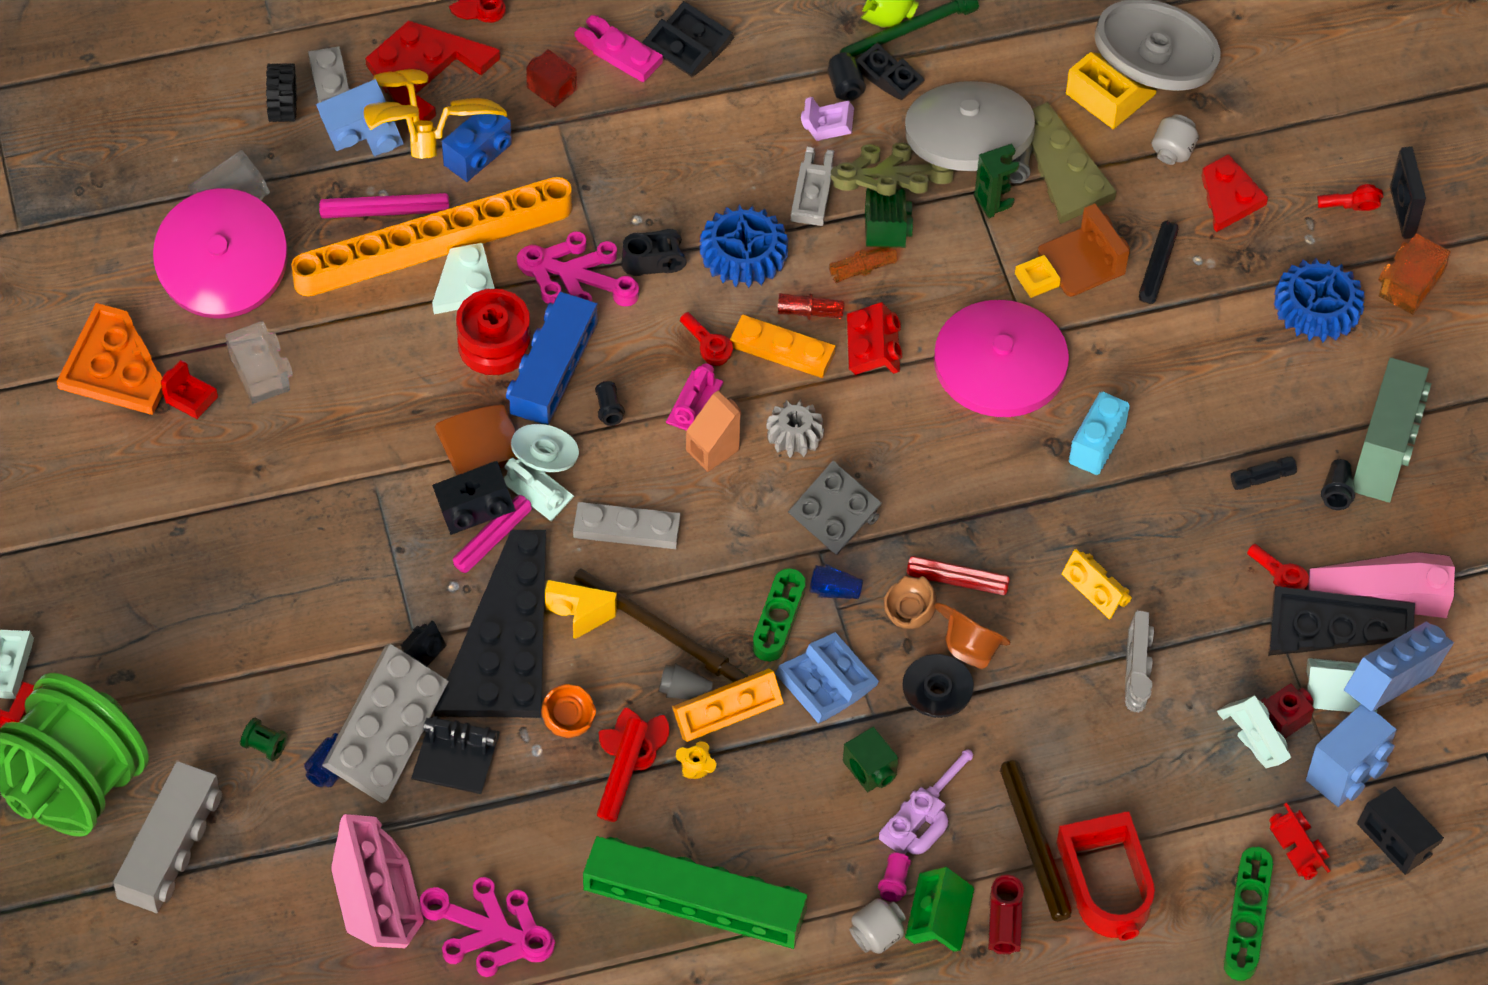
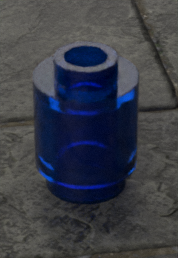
[304,733,340,787]

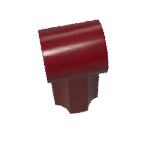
[988,874,1024,955]

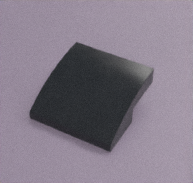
[642,1,734,77]

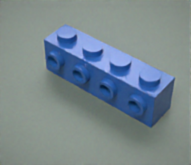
[506,292,598,425]

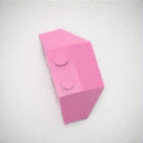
[331,814,424,948]

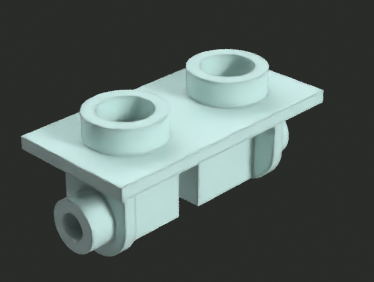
[504,458,574,522]

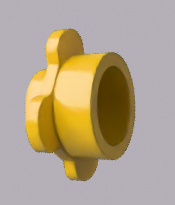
[676,741,717,779]

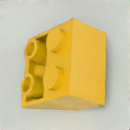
[1066,52,1156,130]

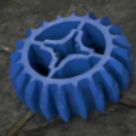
[700,204,789,288]
[1274,258,1365,343]

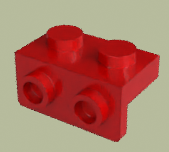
[847,302,902,375]

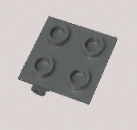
[788,461,882,555]

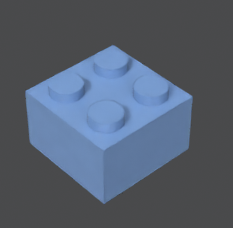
[1306,704,1397,807]

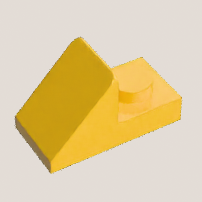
[545,580,617,639]

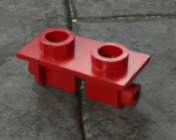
[1269,803,1331,880]

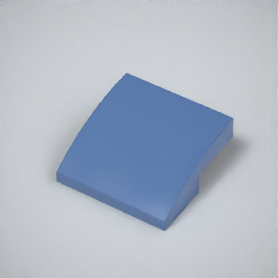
[775,632,879,724]

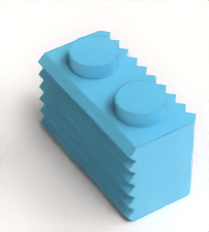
[1068,392,1129,475]

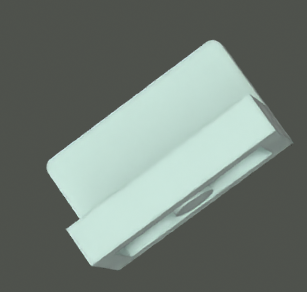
[1306,658,1378,712]

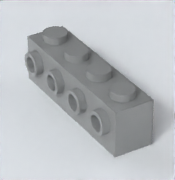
[113,761,222,913]

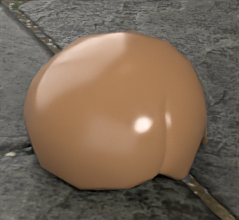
[884,576,937,629]

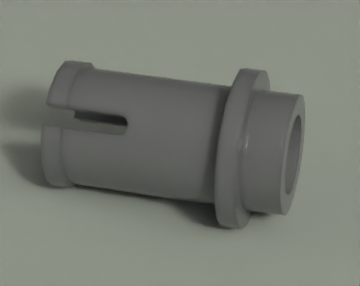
[1010,145,1032,183]

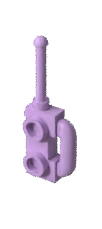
[879,749,973,855]

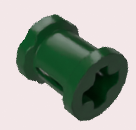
[240,717,288,762]

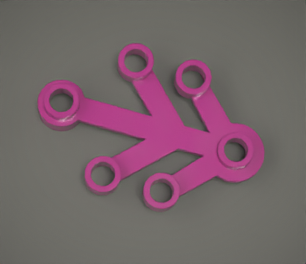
[517,232,639,307]
[420,877,555,977]

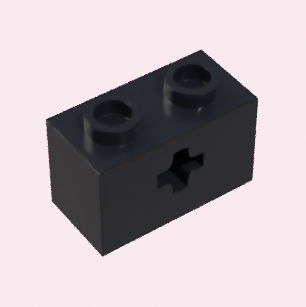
[432,461,516,535]

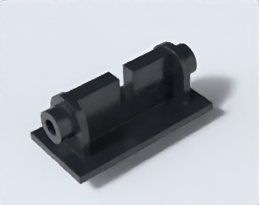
[400,621,447,667]

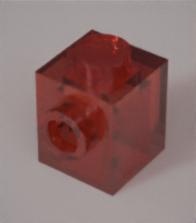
[526,49,577,108]

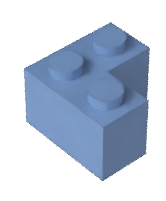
[316,79,404,157]

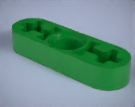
[753,569,805,662]

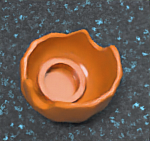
[541,684,596,738]

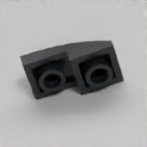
[856,42,925,100]

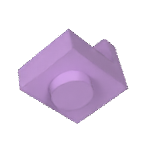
[801,97,854,141]

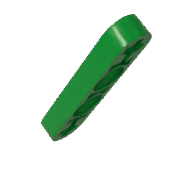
[1223,847,1273,981]

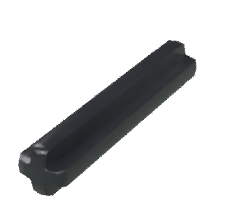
[1139,220,1179,304]

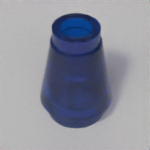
[809,564,863,599]

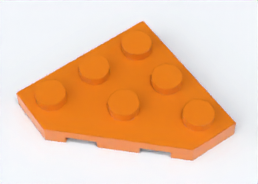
[57,303,163,415]

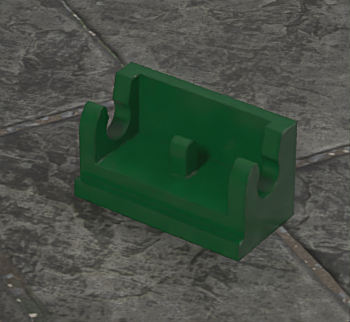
[974,143,1019,219]

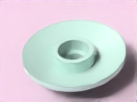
[511,424,579,472]

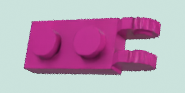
[574,14,663,83]

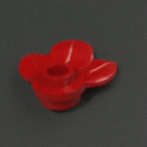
[449,0,506,23]
[598,708,669,770]

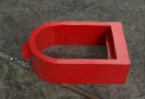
[1056,811,1155,941]

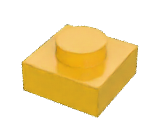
[1015,255,1061,298]

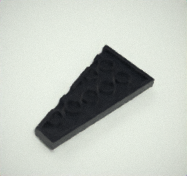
[434,530,546,718]

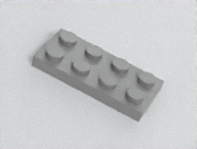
[322,643,449,803]

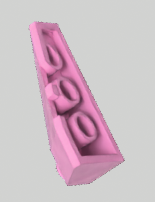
[1308,552,1455,618]

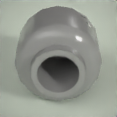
[1151,114,1199,165]
[849,899,906,954]

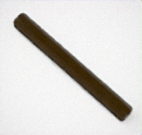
[1000,760,1072,922]

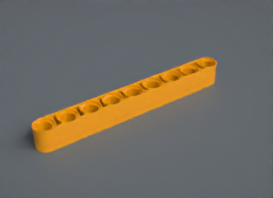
[291,177,572,297]

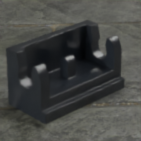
[1356,786,1444,875]

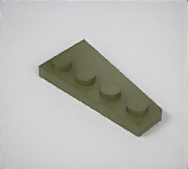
[1030,102,1117,224]

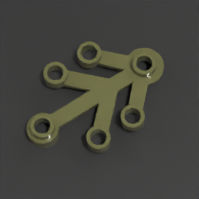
[830,142,954,196]

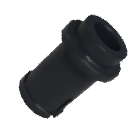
[595,381,625,426]

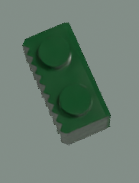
[865,188,913,248]

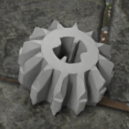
[766,399,824,458]

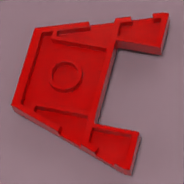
[365,20,500,123]

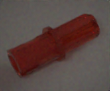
[778,293,845,320]

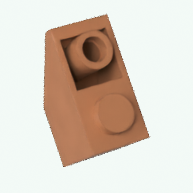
[686,391,741,472]

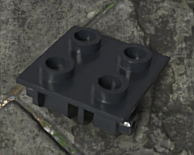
[411,716,500,794]

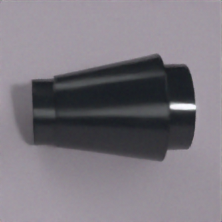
[1321,459,1355,510]

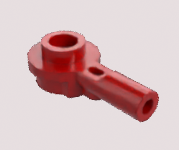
[1317,184,1384,211]
[680,312,733,366]
[1247,543,1309,590]

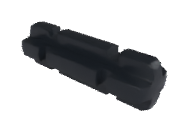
[1231,456,1297,490]

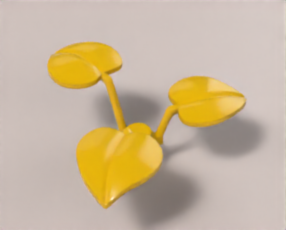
[364,69,507,158]

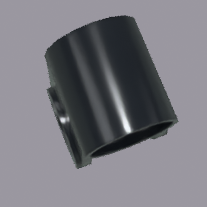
[621,229,687,276]

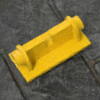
[1062,549,1132,619]

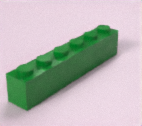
[583,836,808,949]

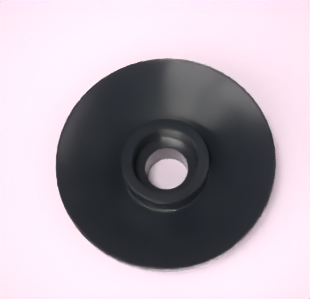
[902,654,974,718]

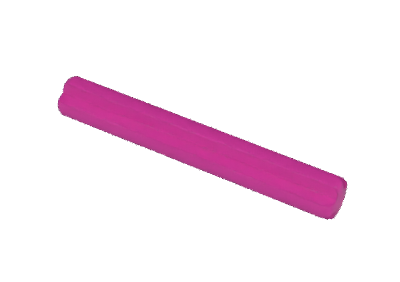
[319,193,450,218]

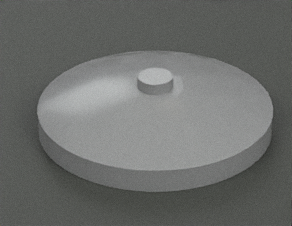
[1094,0,1221,91]
[905,81,1035,171]

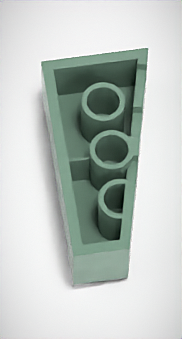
[1353,357,1432,503]

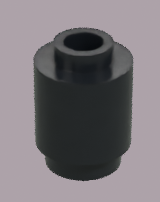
[827,53,866,101]

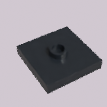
[1390,146,1426,239]

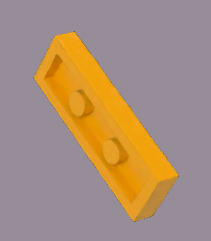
[730,314,836,378]
[672,668,784,742]

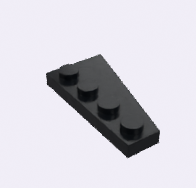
[1268,586,1415,656]

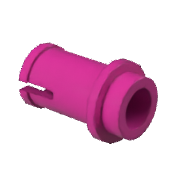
[878,853,911,902]

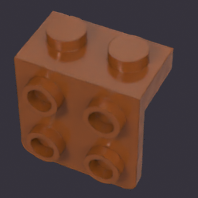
[1037,203,1130,297]

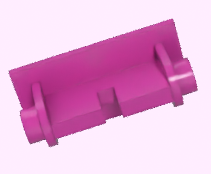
[666,363,723,431]

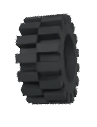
[266,63,297,122]

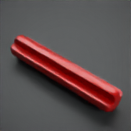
[907,556,1010,595]
[597,717,648,822]

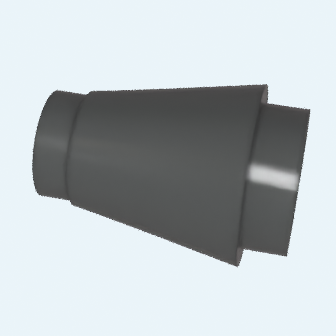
[658,663,713,700]

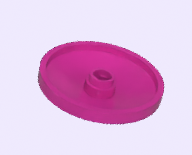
[153,188,288,318]
[934,300,1069,417]

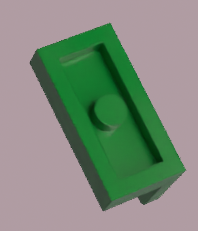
[905,867,974,952]

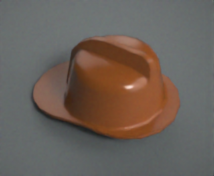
[934,603,1011,669]

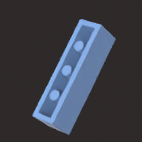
[1344,621,1454,712]

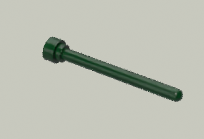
[839,0,979,57]

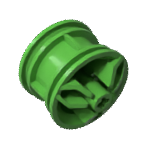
[0,673,149,837]

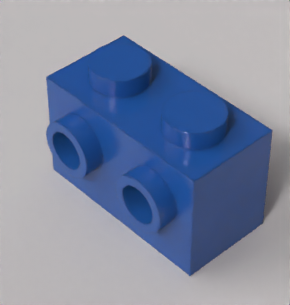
[442,114,512,182]

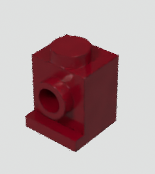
[1260,683,1314,739]

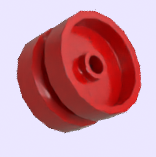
[456,289,531,375]

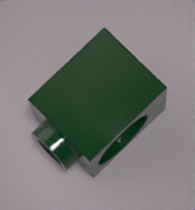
[843,726,899,793]

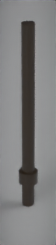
[574,568,749,682]

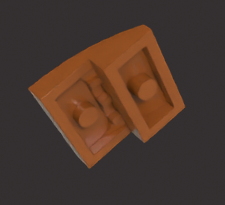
[435,405,518,475]

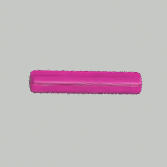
[453,495,532,573]

